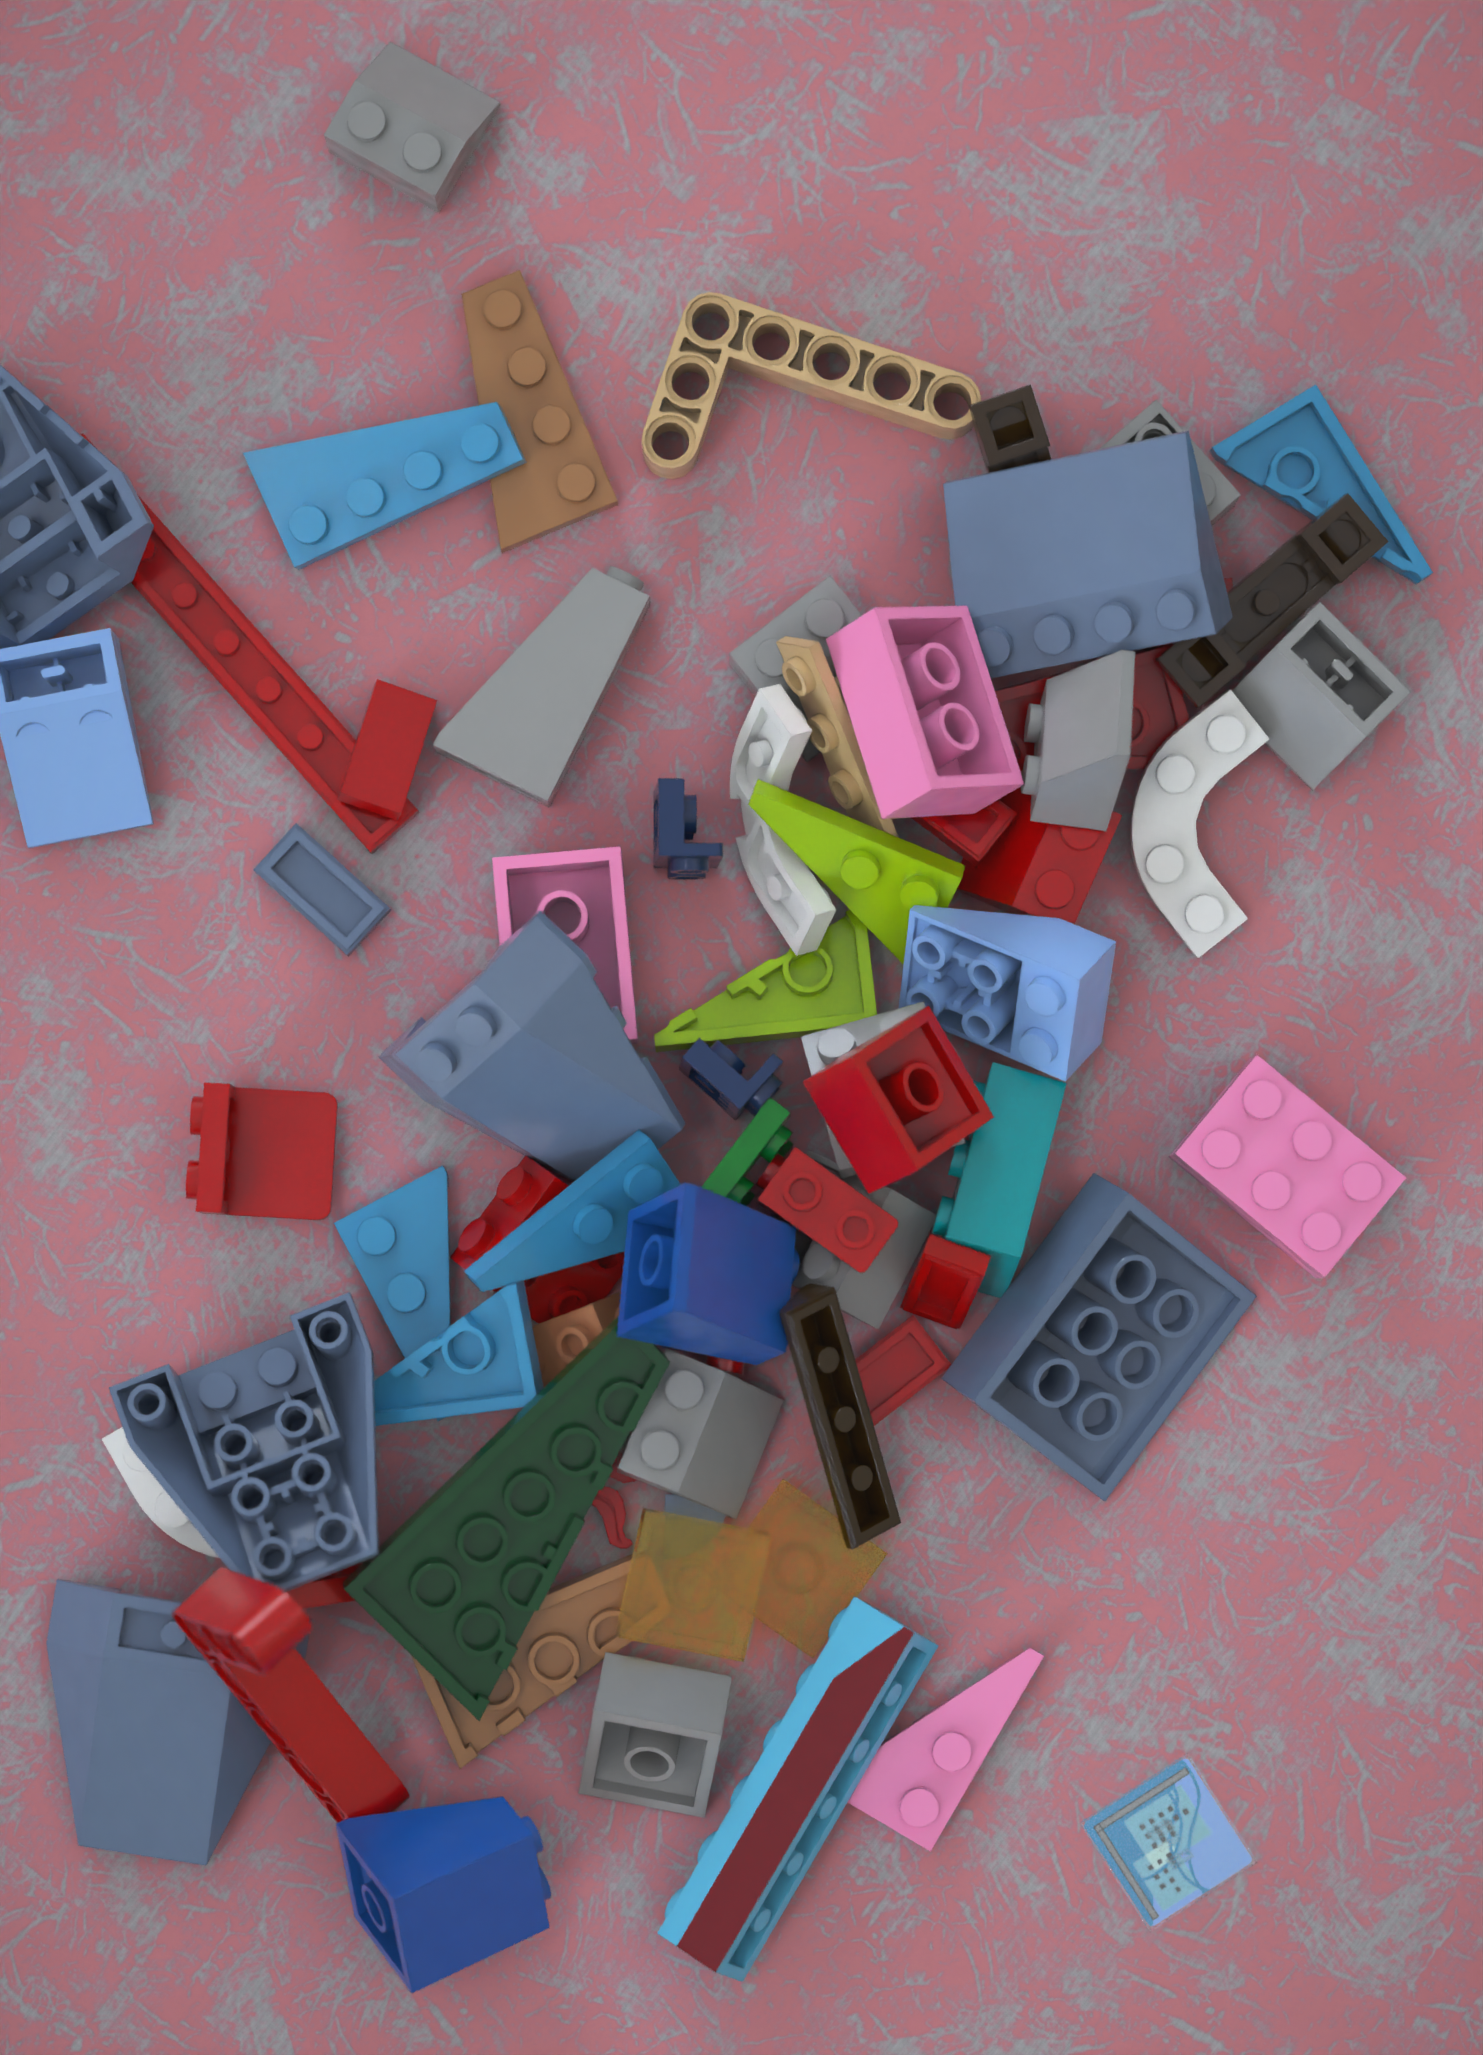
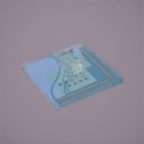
[1080,1753,1258,1932]

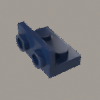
[653,778,723,880]
[679,1038,783,1121]

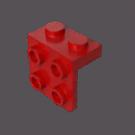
[186,1082,338,1220]
[450,1156,625,1324]

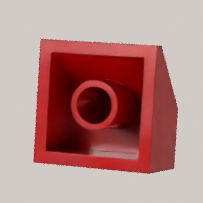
[957,786,1122,924]
[803,1005,994,1194]

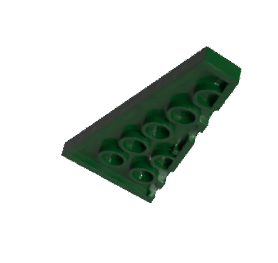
[342,1316,670,1721]

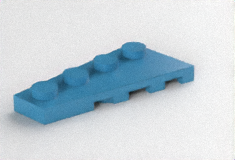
[243,402,526,570]

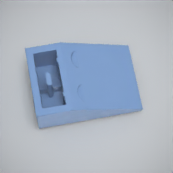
[0,628,154,848]
[899,905,1116,1082]

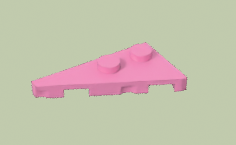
[848,1647,1044,1852]

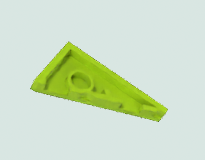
[748,779,965,964]
[654,909,877,1052]

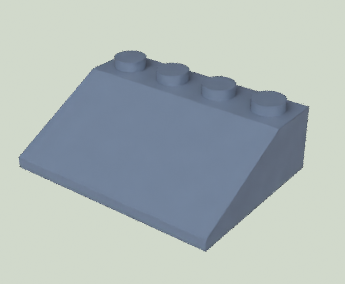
[943,430,1233,678]
[941,1173,1257,1501]

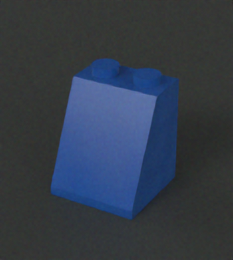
[617,1183,799,1365]
[336,1797,551,1993]

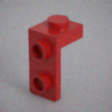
[756,1147,898,1273]

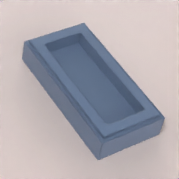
[253,823,391,957]

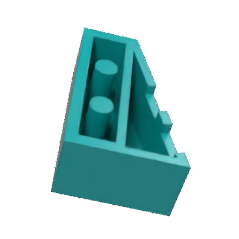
[932,1062,1067,1298]

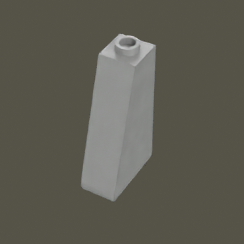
[433,566,651,808]

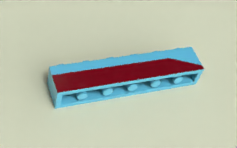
[657,1596,939,1982]

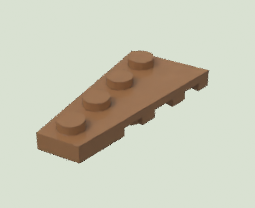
[462,270,618,553]
[411,1548,673,1769]

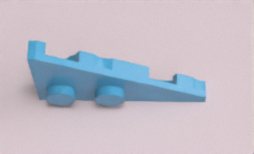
[1210,384,1433,584]
[464,1129,681,1292]
[334,1165,451,1421]
[374,1280,544,1426]

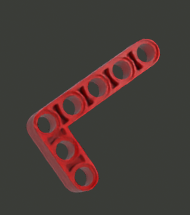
[172,1567,410,1823]

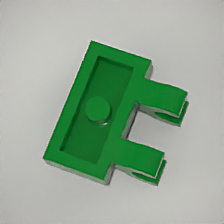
[702,1097,794,1206]

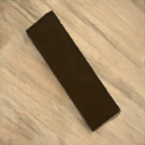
[779,1283,901,1550]

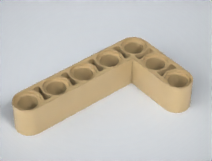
[642,292,981,479]

